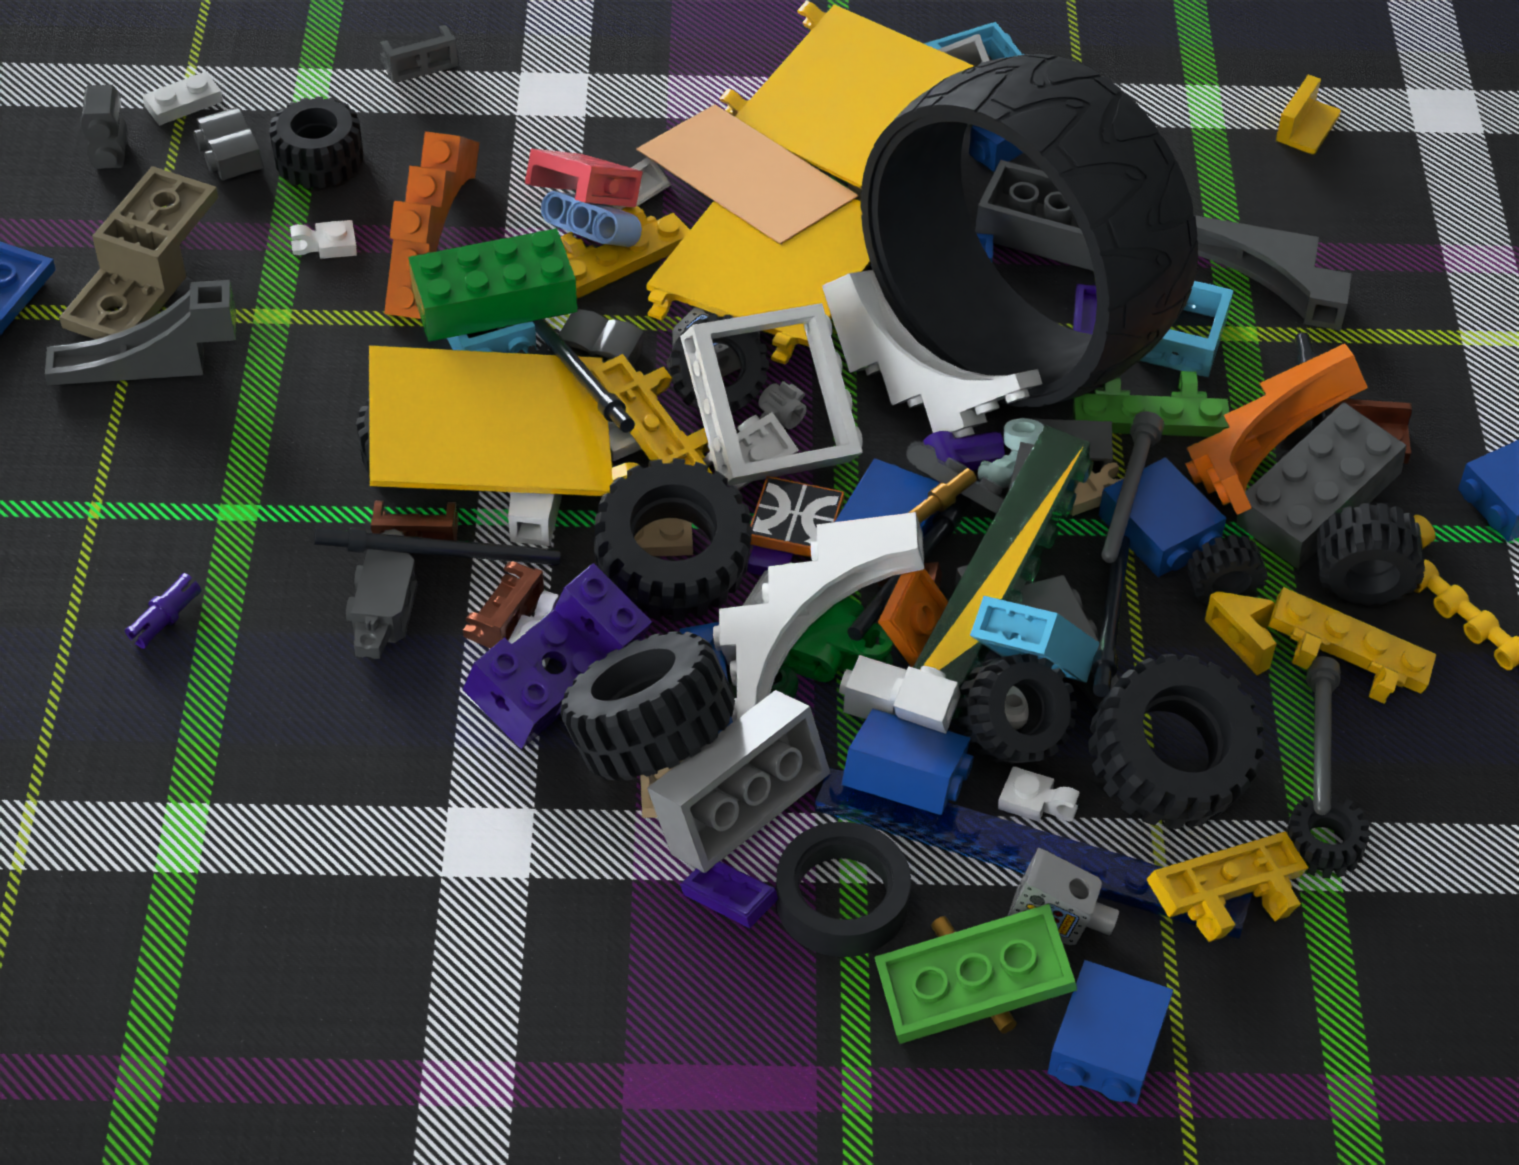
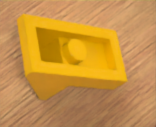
[1205,591,1277,675]

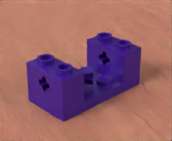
[462,563,652,750]

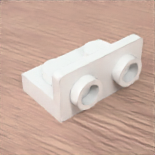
[703,412,799,490]

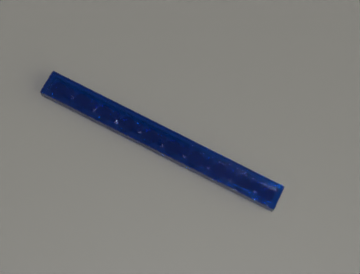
[815,767,1252,939]

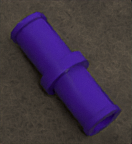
[125,573,202,649]

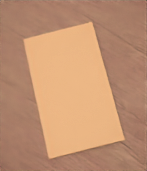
[636,104,858,244]

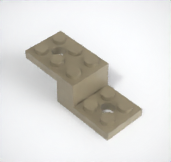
[59,166,218,339]

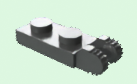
[906,440,1007,514]

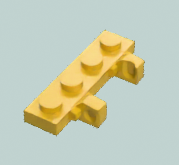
[560,205,690,299]
[591,354,713,474]
[1268,587,1436,704]
[1146,831,1309,942]

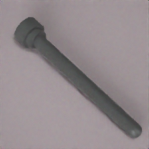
[1101,411,1165,563]
[1306,656,1340,815]

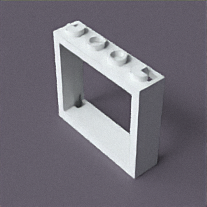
[680,303,863,486]

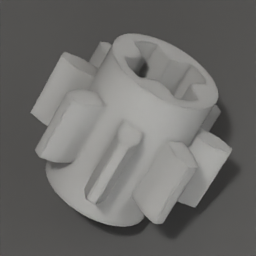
[758,381,806,429]

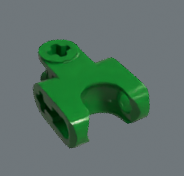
[782,597,893,682]

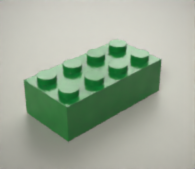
[408,228,578,342]

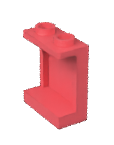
[525,148,643,207]

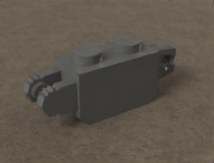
[346,528,418,659]

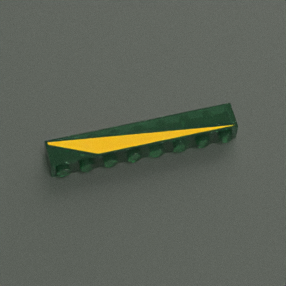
[913,425,1094,723]

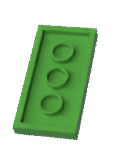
[874,904,1077,1044]

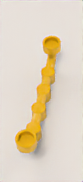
[1413,515,1519,670]

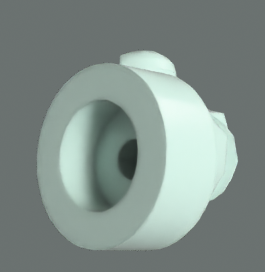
[978,418,1044,489]

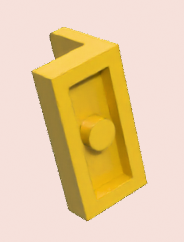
[1275,74,1341,154]

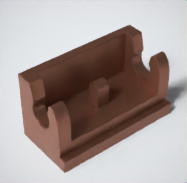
[371,501,459,540]
[463,562,544,649]

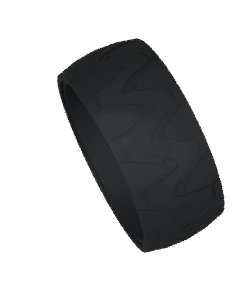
[860,54,1198,407]

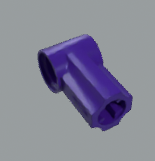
[923,431,1005,483]

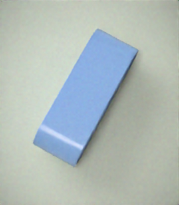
[541,191,642,247]

